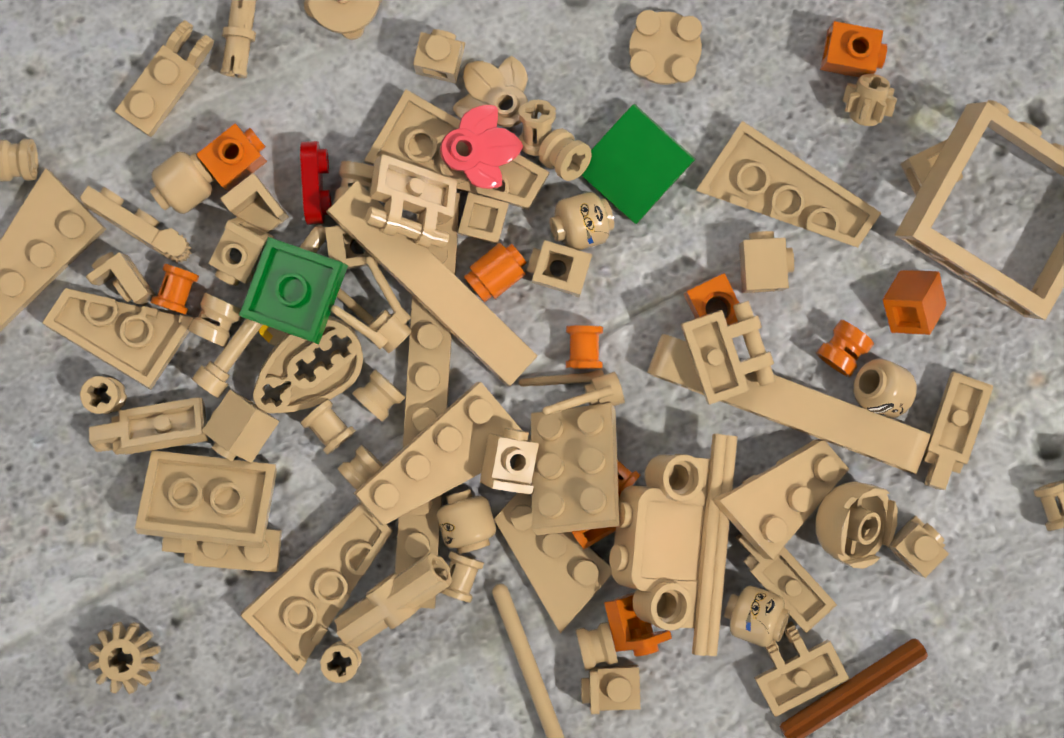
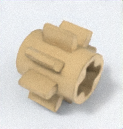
[843,74,897,126]

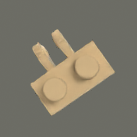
[754,621,850,717]

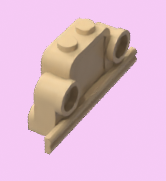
[609,434,738,656]

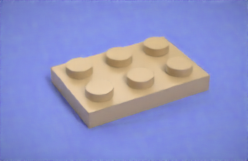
[531,403,620,535]
[135,450,277,548]

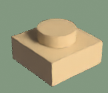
[458,193,509,244]

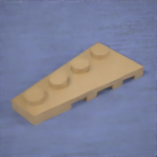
[364,89,550,210]
[696,121,881,248]
[353,382,530,526]
[240,502,393,675]

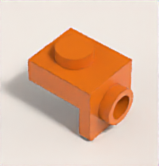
[604,592,672,656]

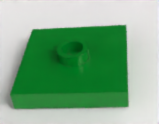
[239,237,348,345]

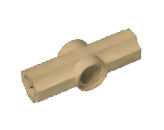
[334,552,453,649]

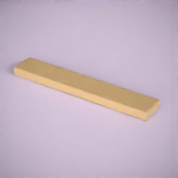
[326,181,538,386]

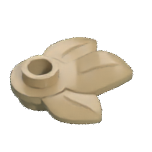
[453,56,528,127]

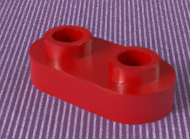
[300,141,332,225]

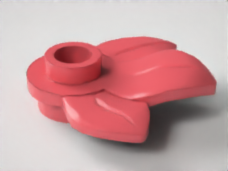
[440,105,523,189]

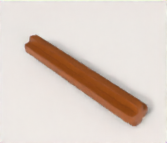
[780,638,928,738]

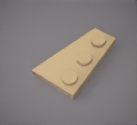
[42,288,193,390]
[712,439,849,560]
[494,493,612,633]

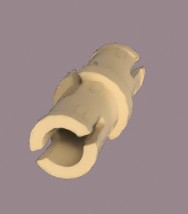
[220,0,257,78]

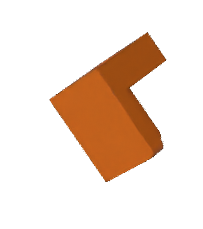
[882,270,946,335]

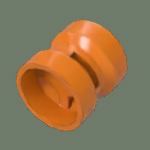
[816,319,874,378]

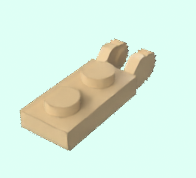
[115,20,214,137]
[80,186,192,263]

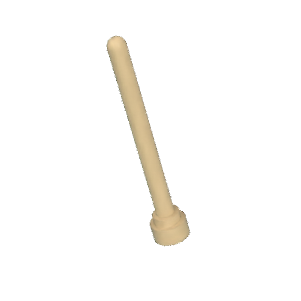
[191,226,326,398]
[492,584,565,738]

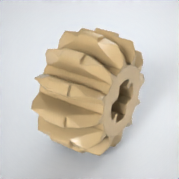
[88,622,161,694]

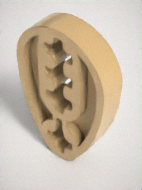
[253,316,363,413]

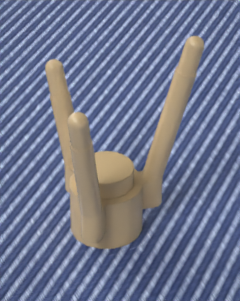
[331,256,412,353]
[519,369,625,415]

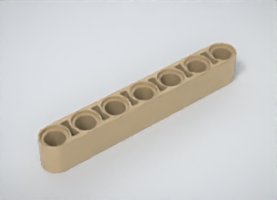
[647,334,931,474]

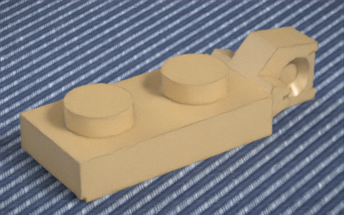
[923,372,993,490]
[89,397,208,455]
[162,529,282,573]
[736,533,837,633]

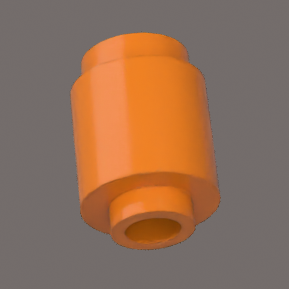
[464,243,527,303]

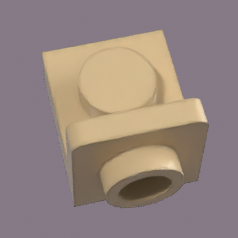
[86,252,157,305]
[581,665,641,714]

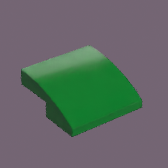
[582,104,695,224]

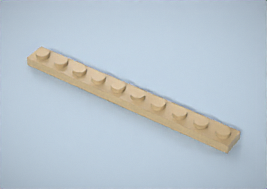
[395,193,461,609]

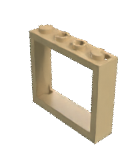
[895,100,1064,320]

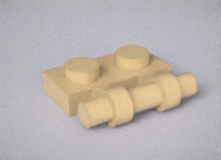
[365,154,458,248]
[680,300,776,405]

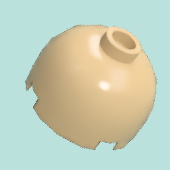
[816,481,898,569]

